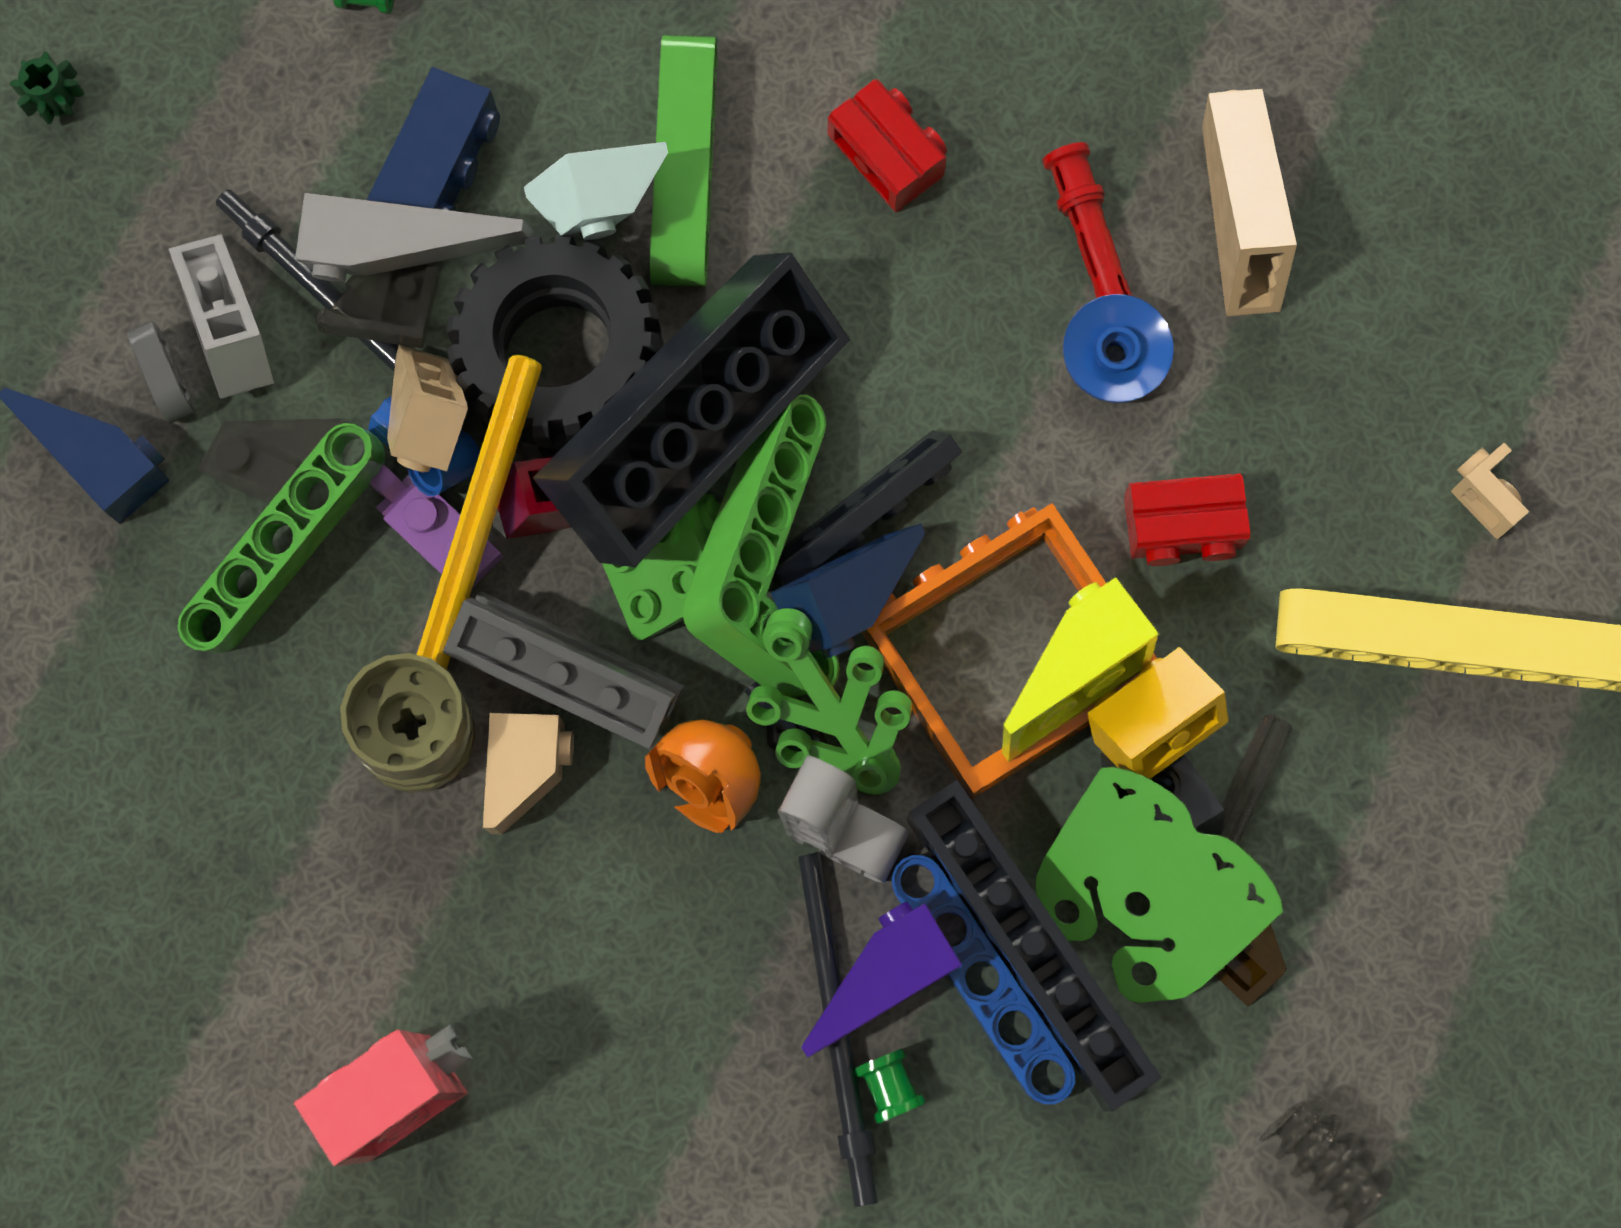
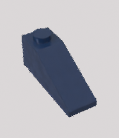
[0,387,170,524]
[771,523,925,659]

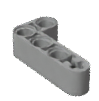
[778,756,910,884]

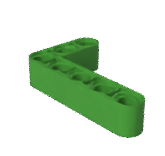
[682,395,840,698]

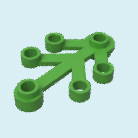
[746,608,912,795]

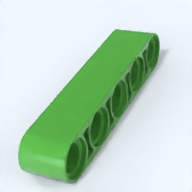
[650,35,717,287]
[178,423,385,653]

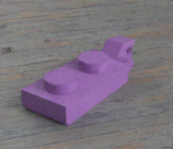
[370,464,503,588]

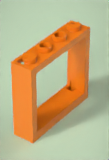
[861,503,1157,800]

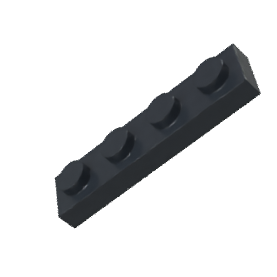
[772,430,963,587]

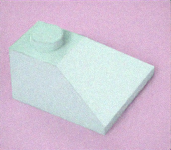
[524,142,668,240]

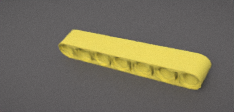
[1275,589,1621,692]

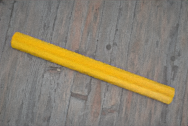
[417,355,542,670]

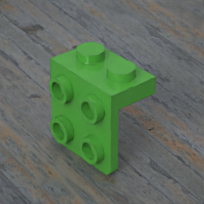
[602,494,721,640]

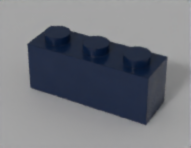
[367,67,500,211]

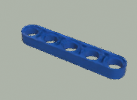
[892,855,1075,1104]

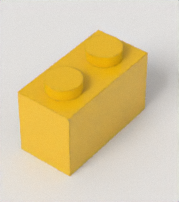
[1087,647,1229,779]

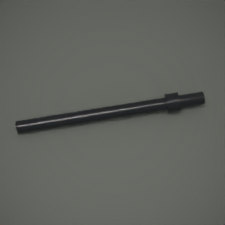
[216,189,398,372]
[798,853,878,1207]

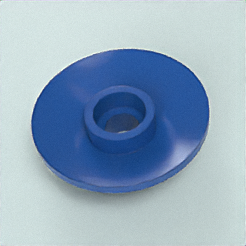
[1063,294,1174,403]

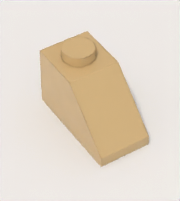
[483,713,574,834]

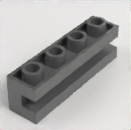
[443,592,685,749]

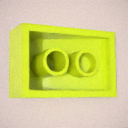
[1002,577,1159,762]

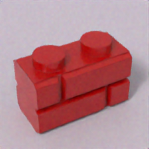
[827,79,947,212]
[1124,473,1250,566]

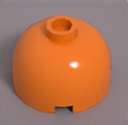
[645,720,761,833]

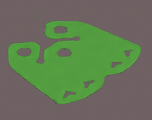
[1036,767,1283,1003]

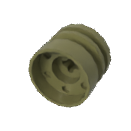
[340,653,476,793]

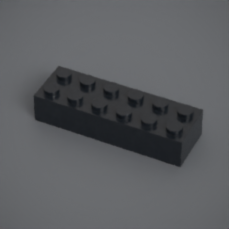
[533,252,850,568]

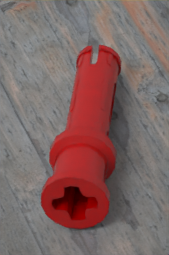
[1042,142,1133,298]

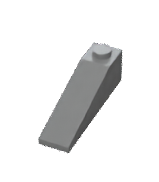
[295,193,535,282]

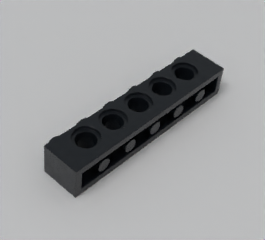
[907,780,1162,1112]

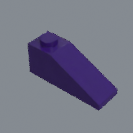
[801,901,961,1058]

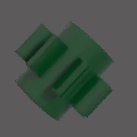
[10,52,85,124]

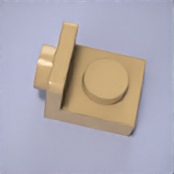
[1451,443,1529,540]

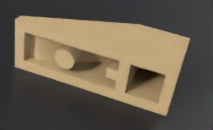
[387,344,468,472]

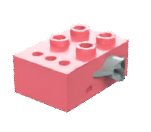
[294,1024,473,1166]

